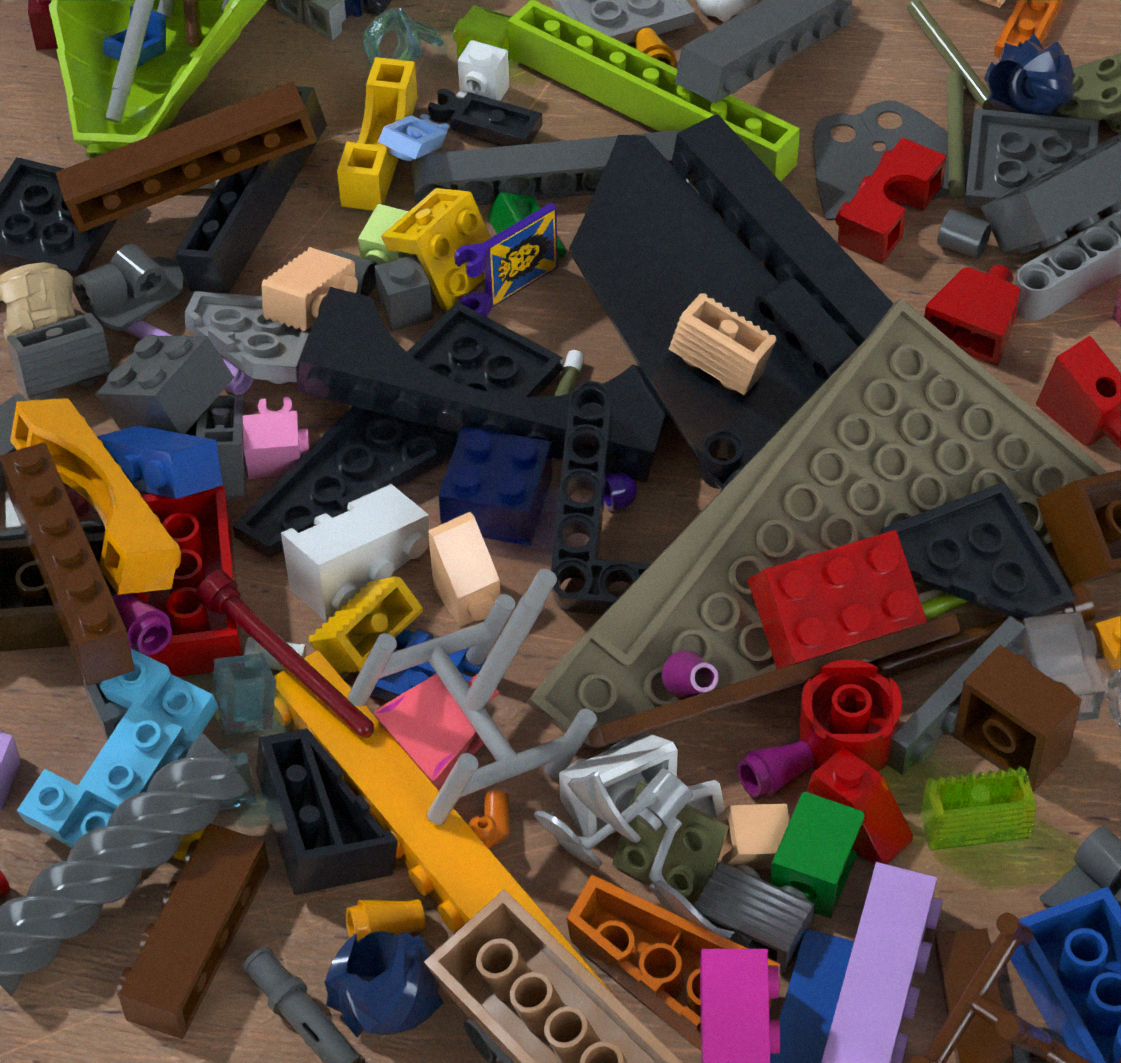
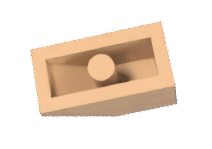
[428,511,501,627]

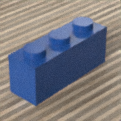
[97,425,223,499]

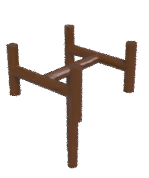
[909,913,1121,1063]

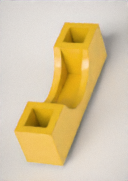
[337,57,418,211]

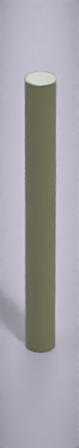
[907,0,994,110]
[947,71,965,199]

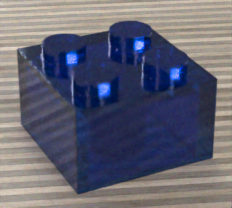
[438,426,552,546]

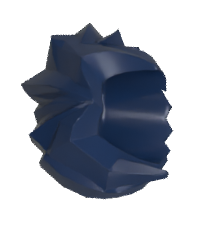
[984,33,1075,116]
[324,931,444,1038]

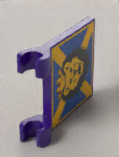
[455,203,558,317]

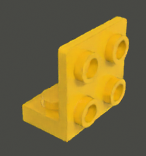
[381,188,491,310]

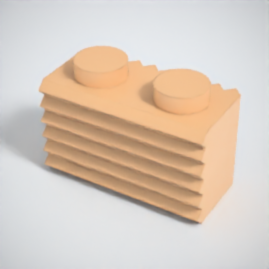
[261,247,358,332]
[668,293,776,395]

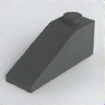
[196,395,245,501]

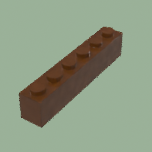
[56,81,318,233]
[0,442,135,686]

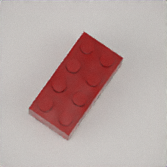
[136,485,244,677]

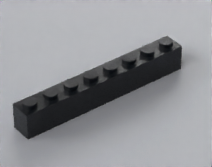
[672,114,893,347]

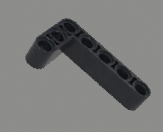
[551,381,651,615]

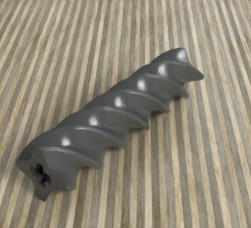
[0,733,250,996]

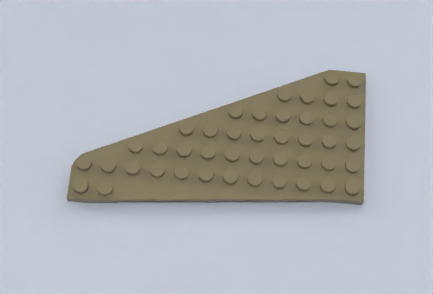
[527,298,1109,750]

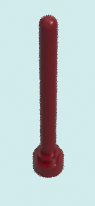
[195,570,374,738]

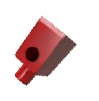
[924,265,1021,366]
[1036,335,1121,449]

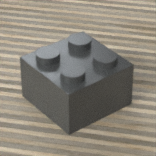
[96,335,234,434]

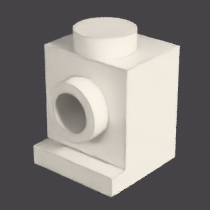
[456,40,509,101]

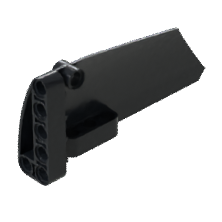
[569,135,858,491]

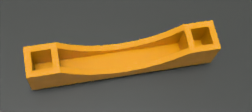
[10,398,181,595]

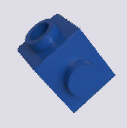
[103,6,166,67]

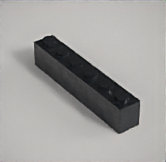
[174,85,327,294]

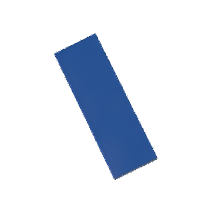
[770,929,854,1063]

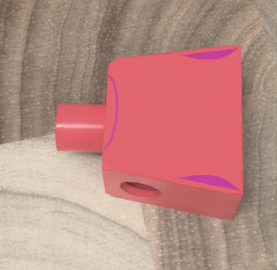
[373,674,500,791]

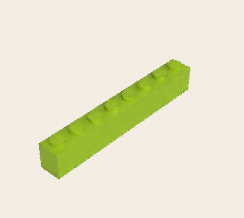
[508,0,800,182]

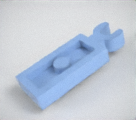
[378,114,450,161]

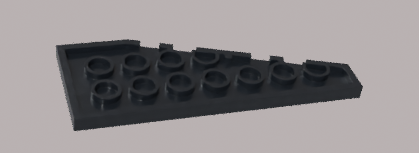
[233,302,563,558]

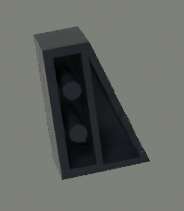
[256,728,398,895]

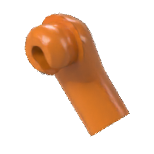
[469,790,510,849]

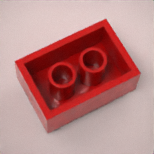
[747,530,927,670]

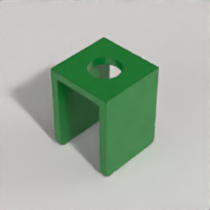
[770,792,865,919]

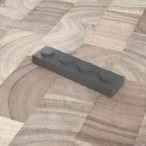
[887,616,1026,776]

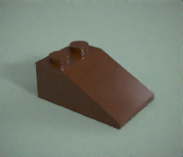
[1036,470,1121,587]

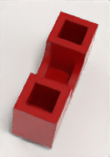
[835,137,947,264]

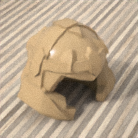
[0,262,75,339]

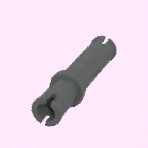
[242,947,365,1063]

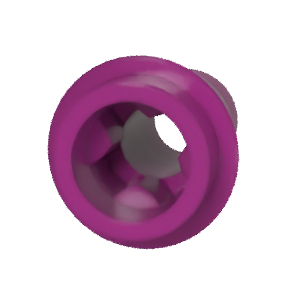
[112,593,172,655]
[662,650,718,699]
[738,741,815,798]

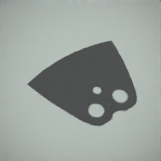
[814,100,970,219]

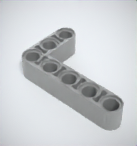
[1015,209,1121,321]

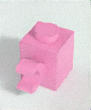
[242,397,310,479]

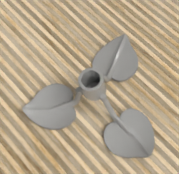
[533,768,735,939]

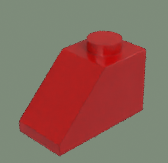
[807,747,913,865]

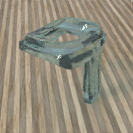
[363,7,444,65]

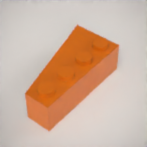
[567,874,781,1051]

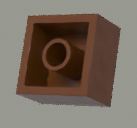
[953,645,1082,792]

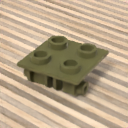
[1053,53,1121,133]
[612,780,729,906]

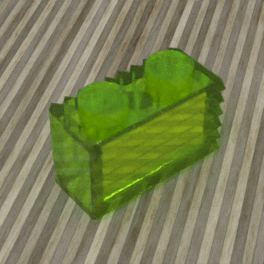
[920,766,1037,850]

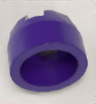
[604,472,637,511]

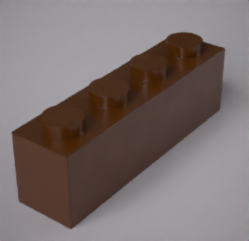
[117,823,270,1039]

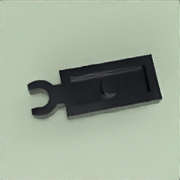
[428,89,543,146]

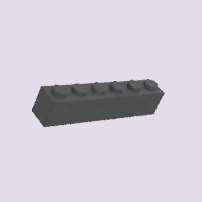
[675,0,854,103]

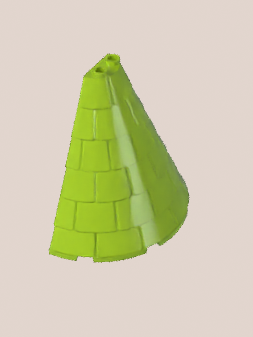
[48,0,268,159]

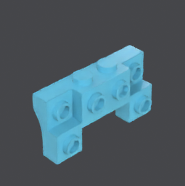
[17,648,219,848]

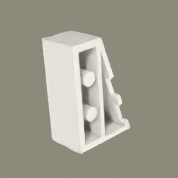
[281,484,430,622]

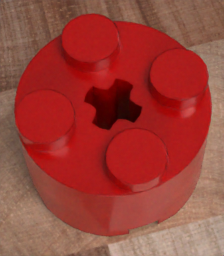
[799,659,902,771]

